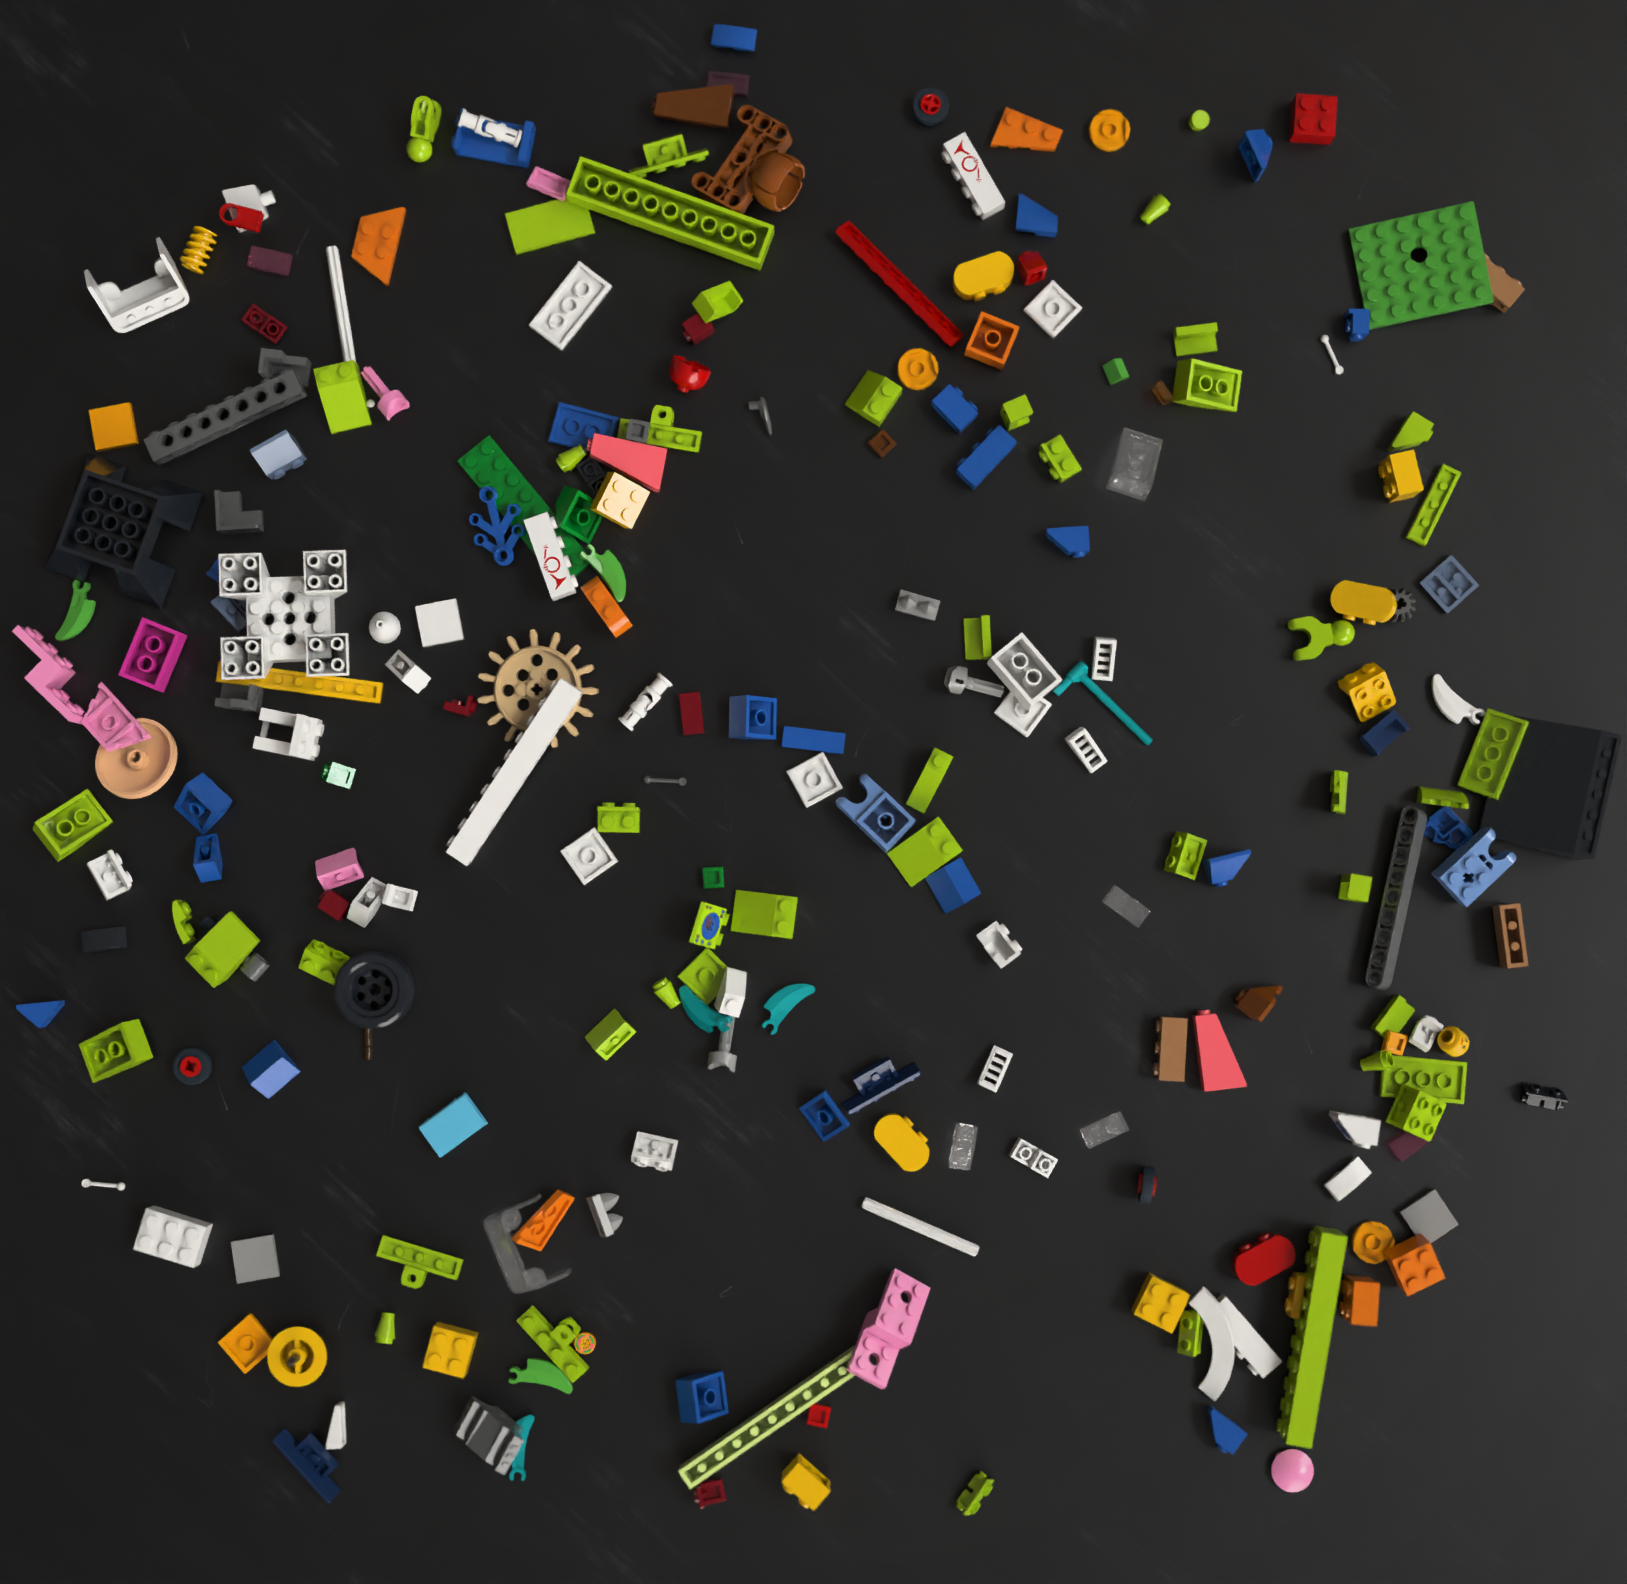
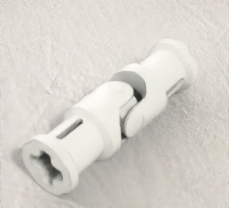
[458,108,522,148]
[618,673,673,731]

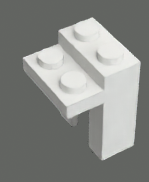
[253,707,324,761]

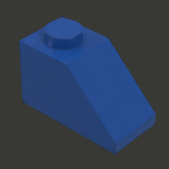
[1045,526,1090,558]
[193,833,223,883]
[1207,1404,1247,1455]

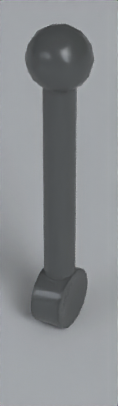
[643,775,687,786]

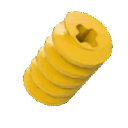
[180,226,217,274]

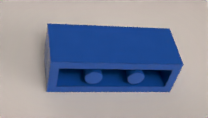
[956,425,1017,490]

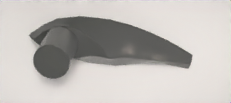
[749,396,772,435]

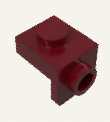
[694,1478,726,1509]

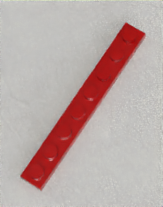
[835,221,964,347]

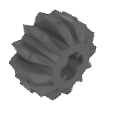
[1391,588,1416,623]

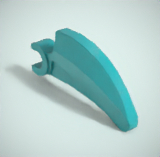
[762,983,815,1035]
[679,985,733,1033]
[510,1414,535,1481]

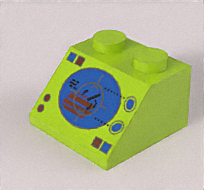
[689,902,730,949]

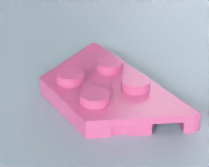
[81,682,152,752]

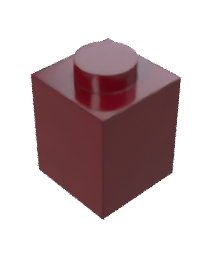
[681,313,714,346]
[318,890,352,921]

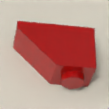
[1016,251,1047,286]

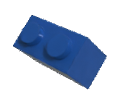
[931,384,978,434]

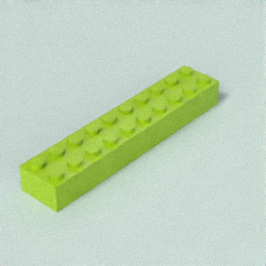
[566,156,774,271]
[1276,1225,1347,1449]

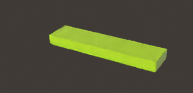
[1405,464,1462,547]

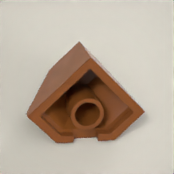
[1234,985,1283,1022]

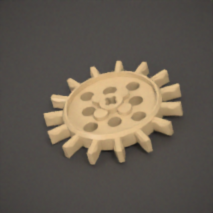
[478,629,599,748]

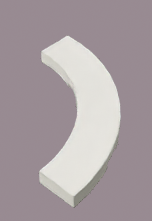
[1189,1286,1235,1401]

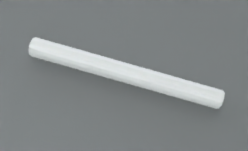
[326,246,356,362]
[861,1197,979,1256]

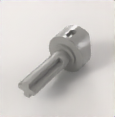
[944,665,1004,698]
[707,1014,737,1073]

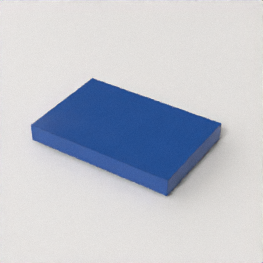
[548,402,619,453]

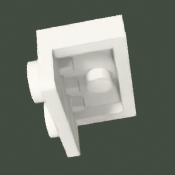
[87,849,133,900]

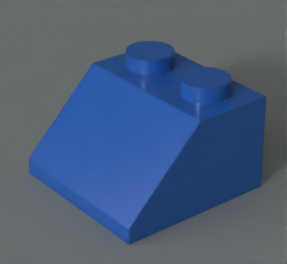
[729,695,777,740]
[174,773,232,835]
[675,1371,729,1424]

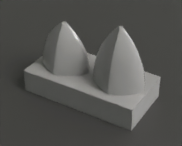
[895,590,940,622]
[586,1193,623,1237]

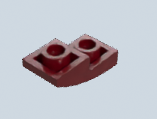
[241,304,288,344]

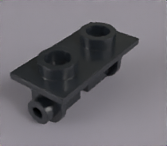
[1520,1083,1568,1110]

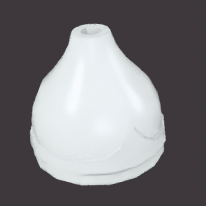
[369,612,401,643]

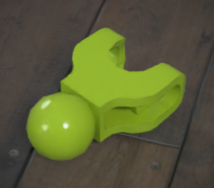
[407,96,441,162]
[1287,616,1355,661]

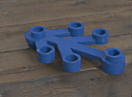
[469,486,526,566]

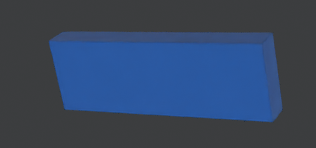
[782,726,846,754]

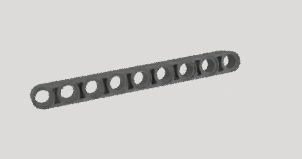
[1365,806,1427,990]

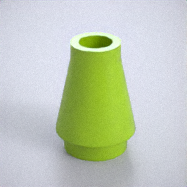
[1140,193,1171,225]
[556,444,587,473]
[652,977,680,1009]
[1360,1050,1394,1072]
[374,1312,395,1344]

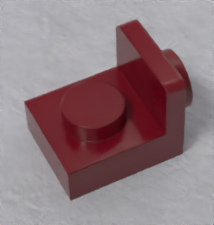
[443,695,477,717]

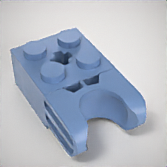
[835,774,916,853]
[1431,827,1516,907]

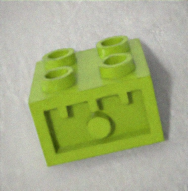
[1386,1083,1446,1142]

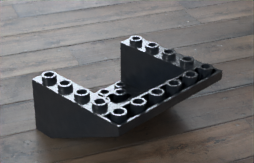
[1477,714,1622,860]

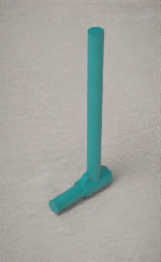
[1053,660,1153,746]

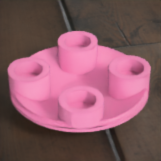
[1271,1449,1314,1492]

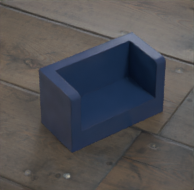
[1358,709,1410,757]

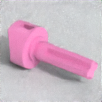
[360,366,410,421]

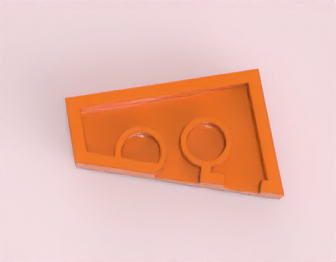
[990,107,1063,151]
[511,1190,575,1251]

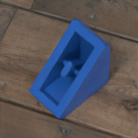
[16,1000,65,1028]

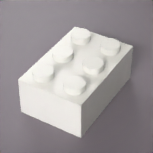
[987,633,1063,710]
[133,1205,213,1268]

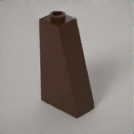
[652,84,735,130]

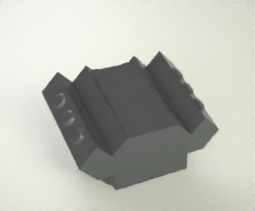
[453,1396,524,1475]

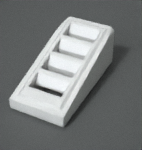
[1091,636,1117,681]
[1065,727,1107,773]
[977,1045,1013,1092]
[325,1401,346,1449]

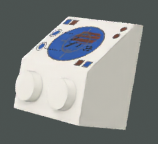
[1329,1111,1381,1149]

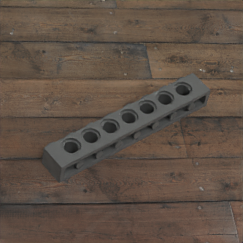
[143,369,308,465]

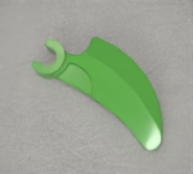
[578,544,626,603]
[55,580,96,641]
[508,1358,573,1394]

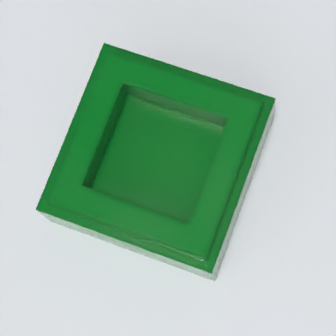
[702,867,724,889]

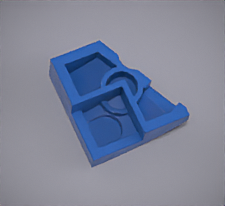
[1015,194,1058,237]
[1424,806,1474,850]

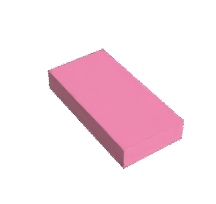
[527,166,571,202]

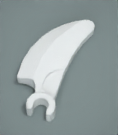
[1431,674,1486,725]

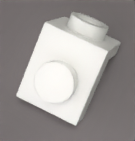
[382,883,418,912]
[1408,1015,1444,1052]

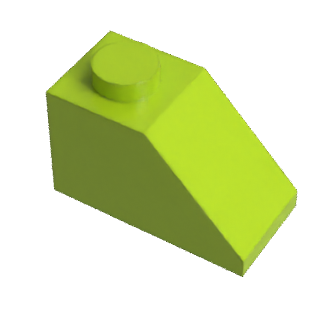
[1387,411,1434,452]

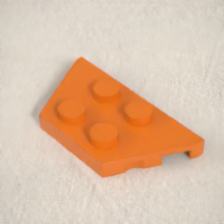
[351,207,406,285]

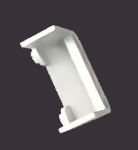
[84,237,189,333]

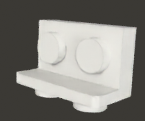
[631,1132,678,1171]

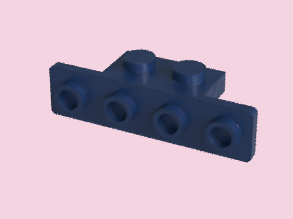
[843,1056,922,1115]
[272,1429,341,1503]

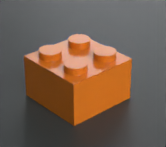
[964,311,1020,370]
[1383,1233,1445,1296]
[1339,1275,1380,1326]

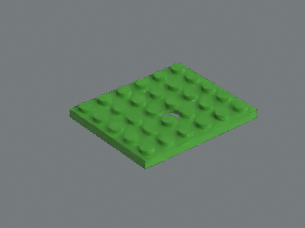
[1349,201,1494,330]

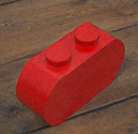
[1232,1232,1296,1286]

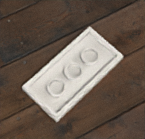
[529,261,612,351]

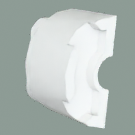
[976,921,1022,969]

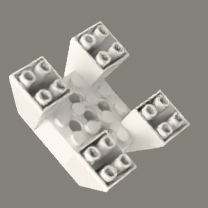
[219,550,350,680]

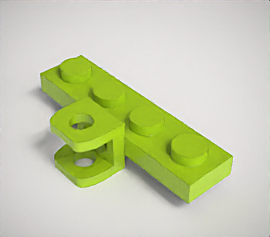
[617,405,702,453]
[376,1235,464,1289]
[516,1305,590,1383]

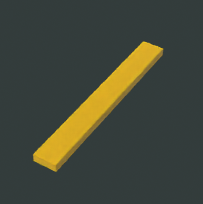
[216,661,383,704]

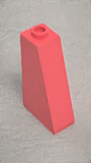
[587,433,667,492]
[1192,1010,1247,1092]

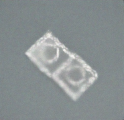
[1102,885,1151,928]
[1080,1111,1129,1149]
[948,1123,978,1171]

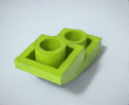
[172,900,196,944]

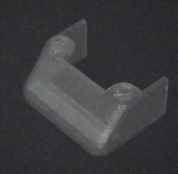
[484,1193,572,1294]

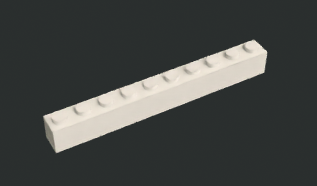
[446,678,584,866]

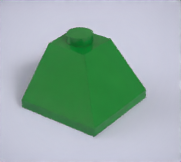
[555,486,603,544]

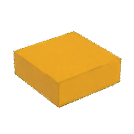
[1381,1030,1408,1056]

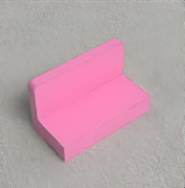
[315,848,364,891]

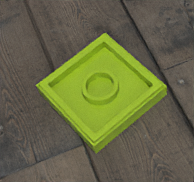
[678,947,727,1005]

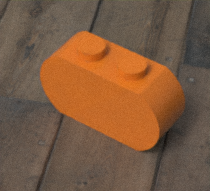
[580,576,633,638]

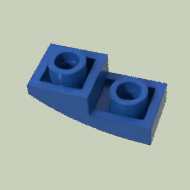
[711,24,757,51]

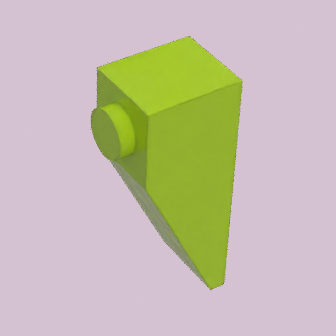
[906,748,953,813]

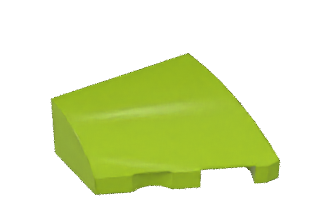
[1330,770,1348,814]
[1416,786,1469,809]

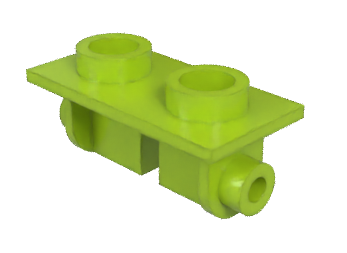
[956,1471,994,1515]

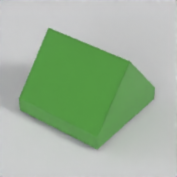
[1102,358,1129,385]

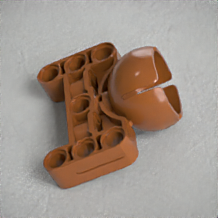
[691,105,805,214]

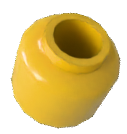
[1437,1026,1469,1057]

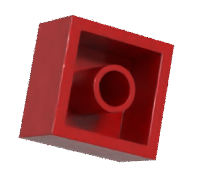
[1289,93,1338,145]

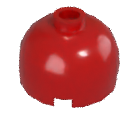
[669,355,711,393]

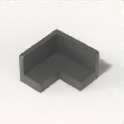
[258,348,311,387]
[214,490,264,535]
[214,683,264,713]

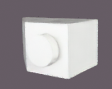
[385,649,431,694]
[347,877,387,928]
[714,967,747,1018]

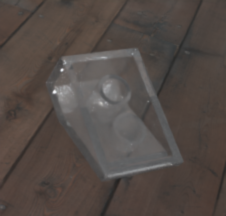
[1106,427,1163,501]

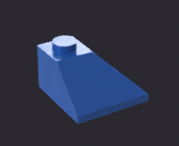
[1238,129,1273,182]
[1203,849,1251,888]

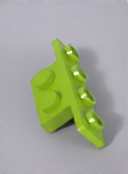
[628,134,709,178]

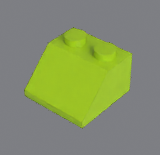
[845,370,903,427]

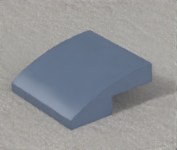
[1420,555,1479,614]
[211,595,247,633]

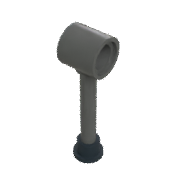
[199,915,270,981]

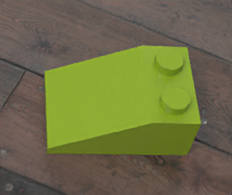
[1172,358,1242,412]
[313,360,372,434]
[33,789,113,862]
[887,817,963,887]
[731,890,798,939]
[185,911,260,988]
[79,1019,154,1083]

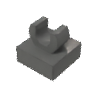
[626,418,650,444]

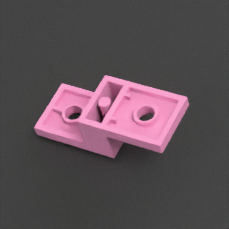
[12,625,85,725]
[846,1268,930,1389]

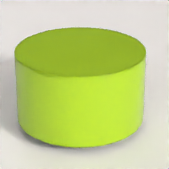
[1188,110,1209,131]

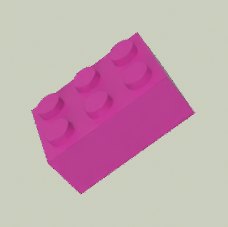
[118,617,187,693]

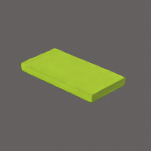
[505,197,595,254]
[1457,708,1529,800]
[1379,1055,1467,1104]

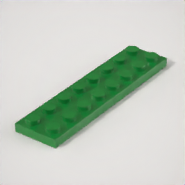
[458,435,590,577]

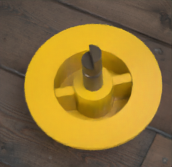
[267,1327,327,1387]

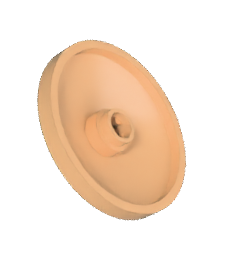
[95,718,177,799]

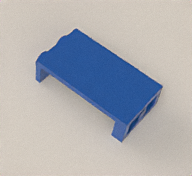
[451,109,536,168]

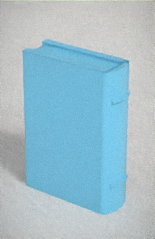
[418,1092,488,1158]

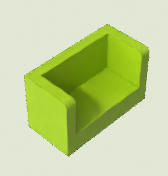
[692,281,743,323]
[999,394,1033,432]
[1338,873,1372,903]

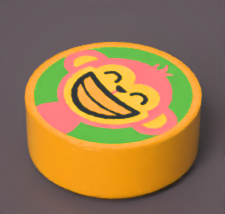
[574,1332,596,1354]

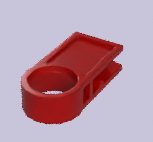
[219,203,264,233]

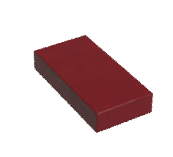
[679,692,705,736]

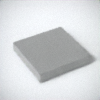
[1399,1189,1459,1243]
[231,1234,280,1284]

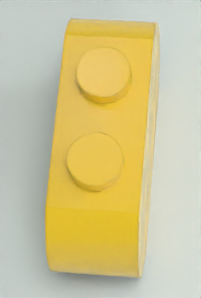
[953,251,1014,301]
[1331,580,1397,625]
[874,1113,929,1171]

